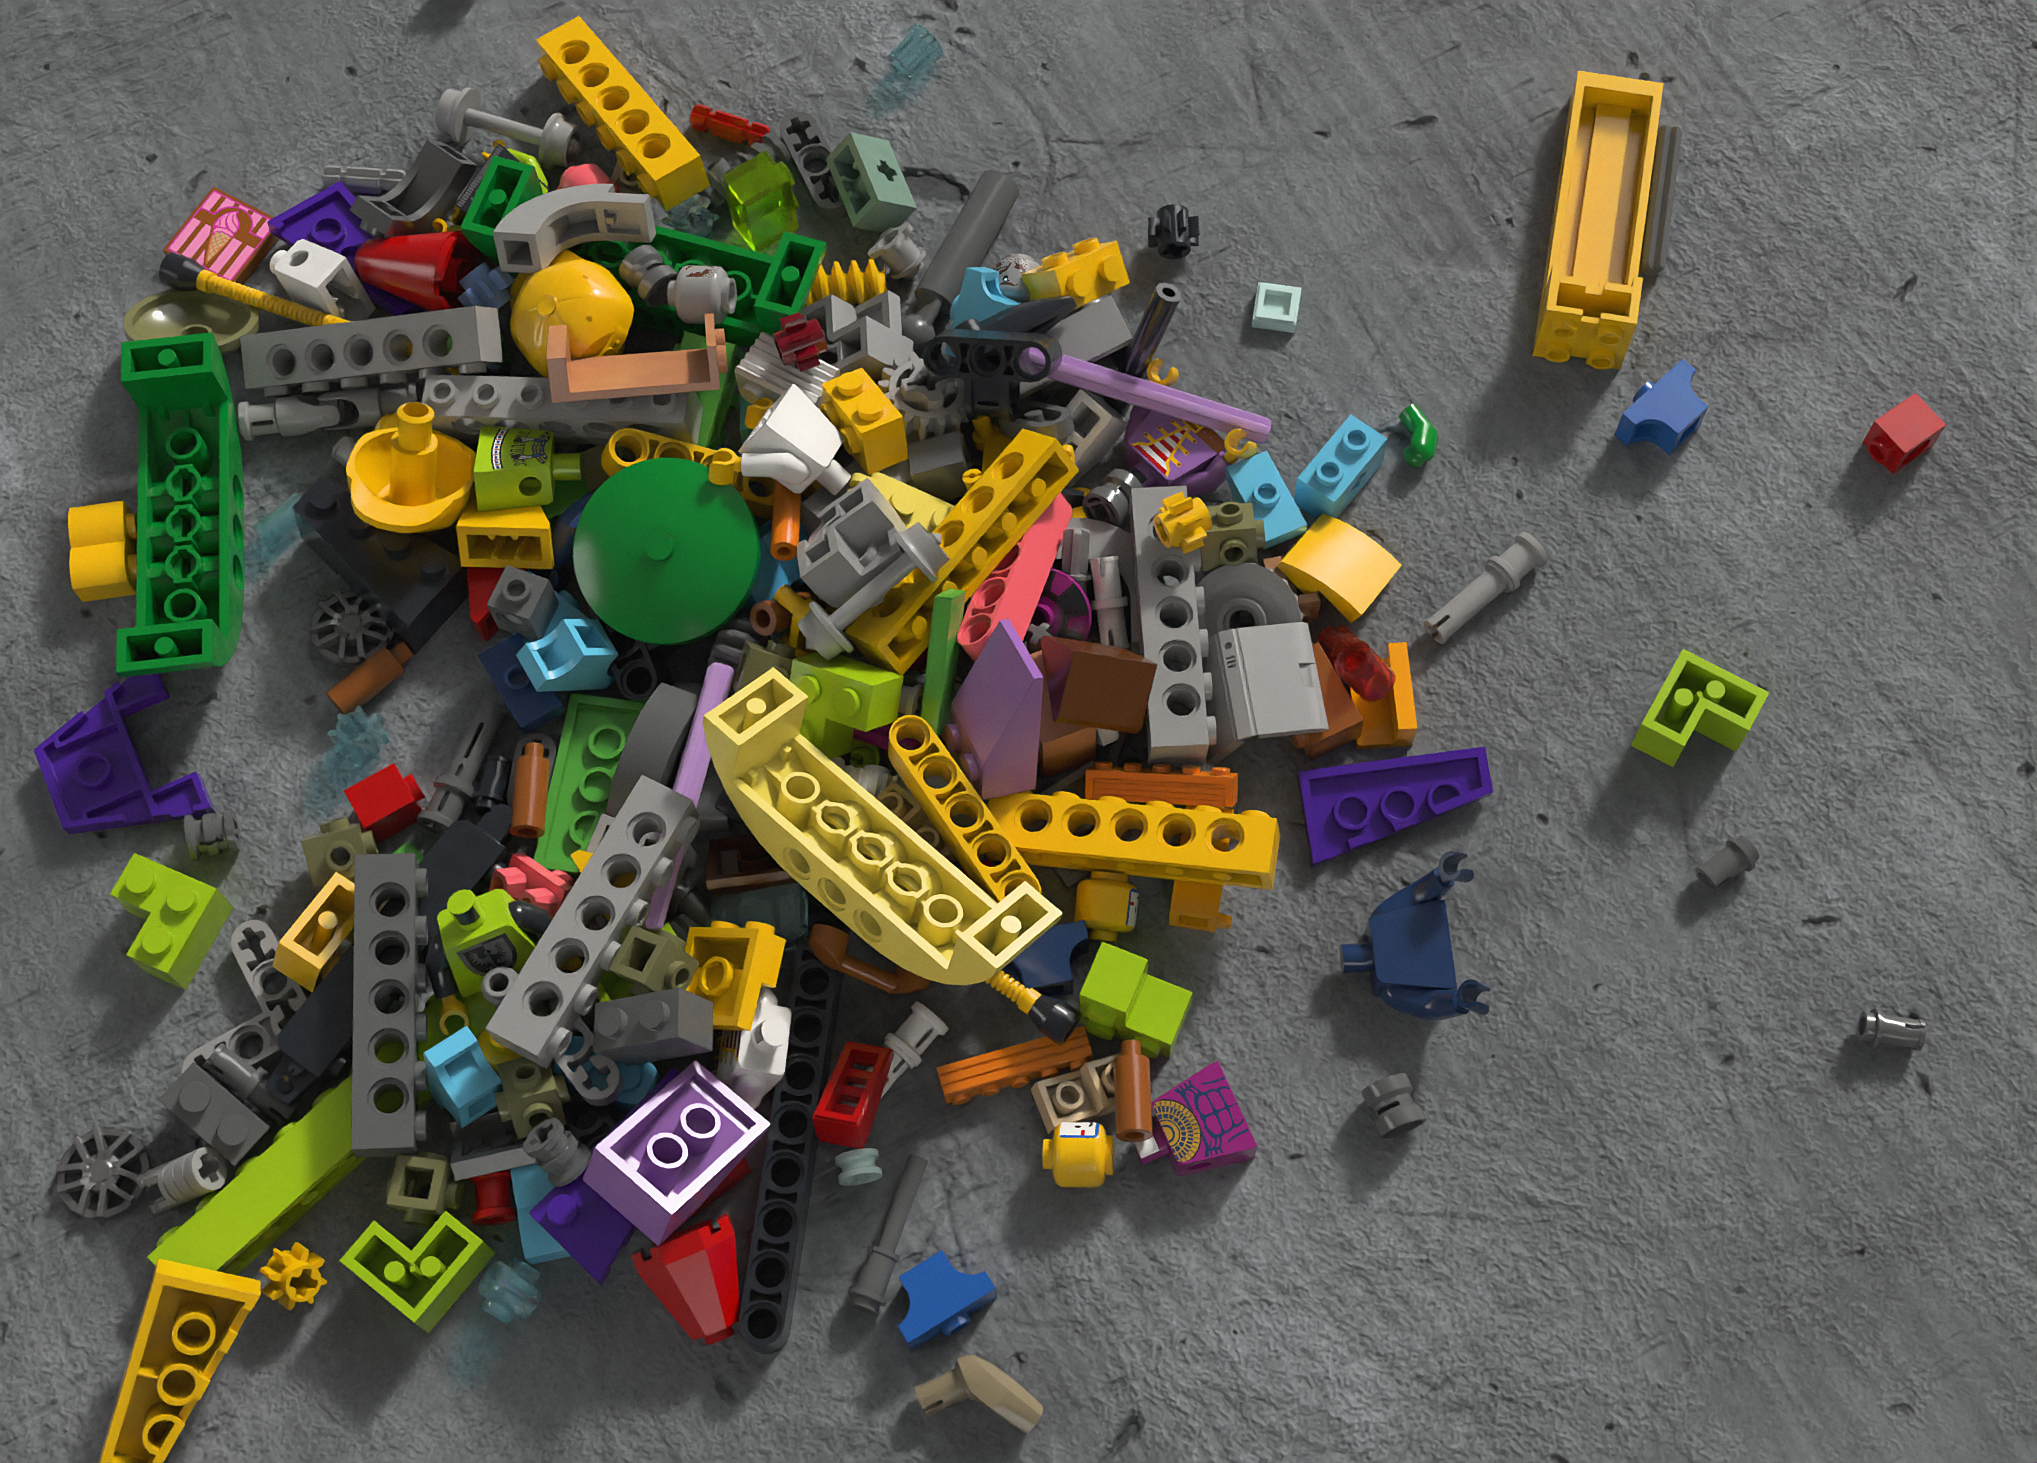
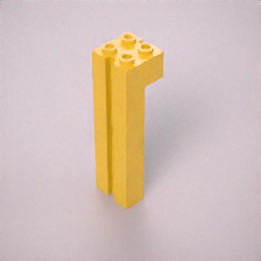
[1532,71,1664,370]

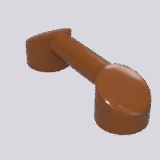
[808,924,932,994]

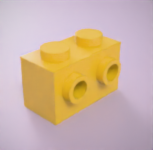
[1021,237,1130,309]
[820,368,909,475]
[272,872,354,993]

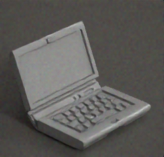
[1181,622,1329,770]

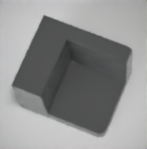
[908,430,974,501]

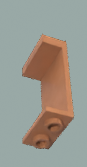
[546,313,728,403]

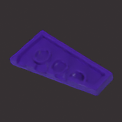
[267,181,427,316]
[1297,746,1493,867]

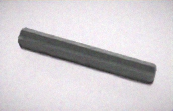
[1639,125,1682,278]

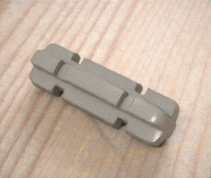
[322,165,406,194]

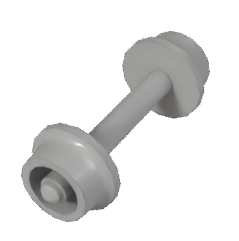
[435,87,582,170]
[797,522,950,661]

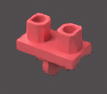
[489,852,575,920]

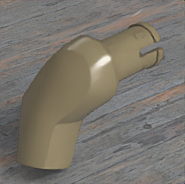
[914,1354,1043,1434]

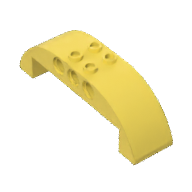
[702,667,1063,986]

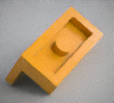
[1347,642,1417,749]

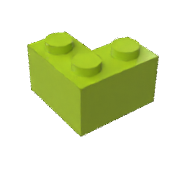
[1631,649,1769,767]
[790,652,904,759]
[110,853,234,990]
[1079,942,1193,1058]
[339,1211,496,1333]

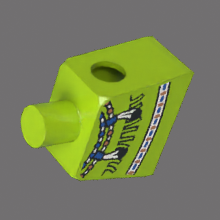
[473,426,582,511]

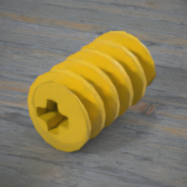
[804,259,887,307]

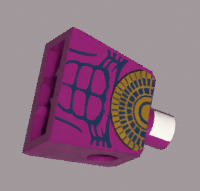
[1132,1061,1257,1176]

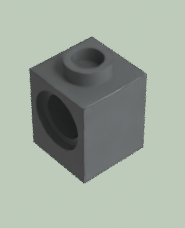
[487,565,560,641]

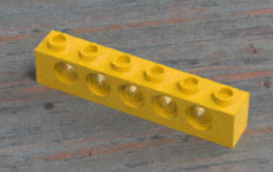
[536,16,710,211]
[845,429,1079,676]
[986,790,1280,890]

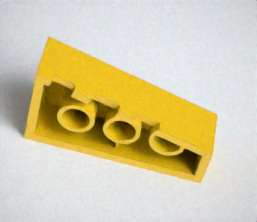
[98,1259,261,1463]

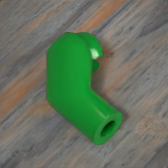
[1398,404,1438,468]

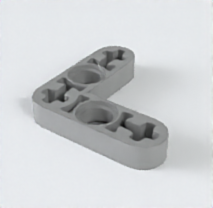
[181,920,308,1089]

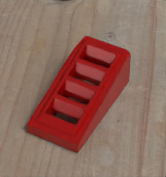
[812,1041,894,1149]

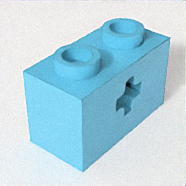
[1294,414,1388,519]

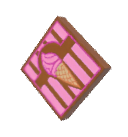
[163,187,279,285]

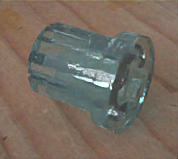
[887,23,943,81]

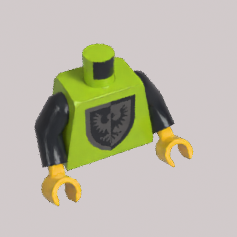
[425,889,583,1036]

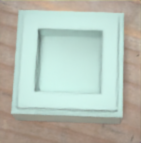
[1252,282,1301,333]

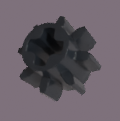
[1148,204,1200,259]

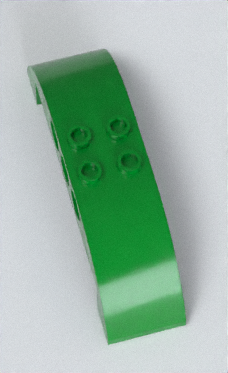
[460,155,827,347]
[116,332,245,677]

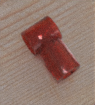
[1317,625,1396,702]

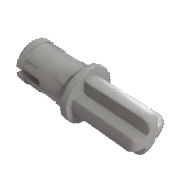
[1059,527,1092,595]

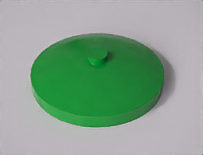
[573,458,761,646]

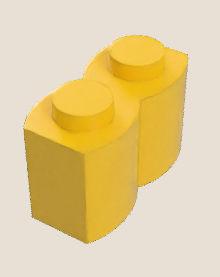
[68,500,137,602]

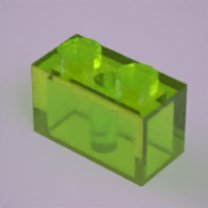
[722,150,799,252]

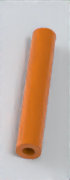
[770,479,802,561]

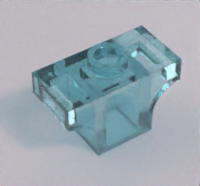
[711,883,809,951]

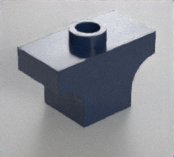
[477,633,565,735]
[1000,920,1089,998]

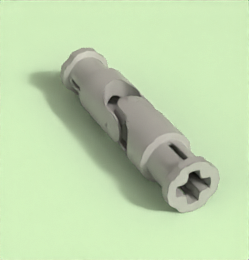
[238,382,423,441]

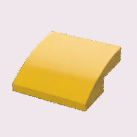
[1276,513,1402,623]

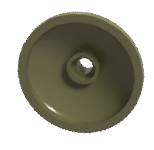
[123,289,261,357]

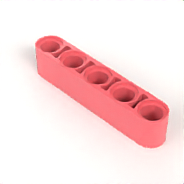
[957,492,1073,662]

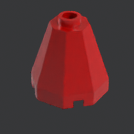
[631,1213,740,1345]

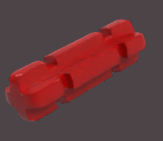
[689,104,770,146]

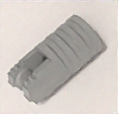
[135,1147,227,1214]

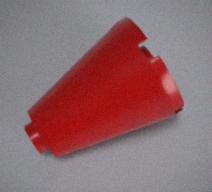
[355,231,483,311]

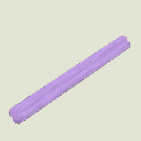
[1029,347,1271,444]
[639,662,735,932]

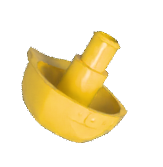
[510,250,634,378]
[346,402,476,534]

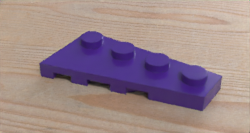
[529,1068,680,1286]

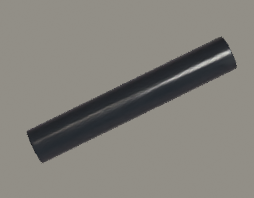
[1104,283,1182,417]

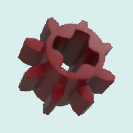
[772,312,828,372]

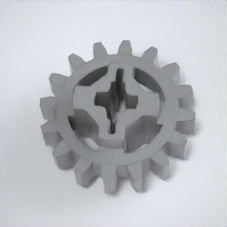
[878,351,969,440]

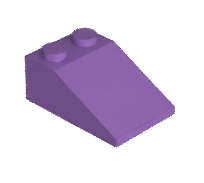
[944,619,1044,800]
[583,1060,770,1246]

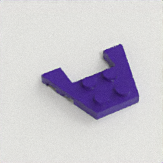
[33,673,216,834]

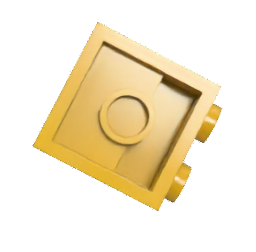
[684,921,786,1031]

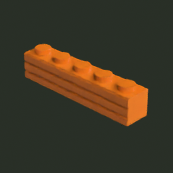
[1085,761,1238,807]
[936,1026,1093,1105]

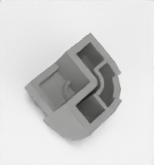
[801,290,914,380]
[797,478,907,609]

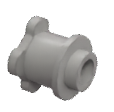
[867,222,926,280]

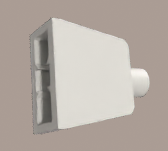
[270,239,376,321]

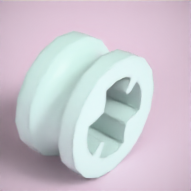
[835,1148,882,1186]

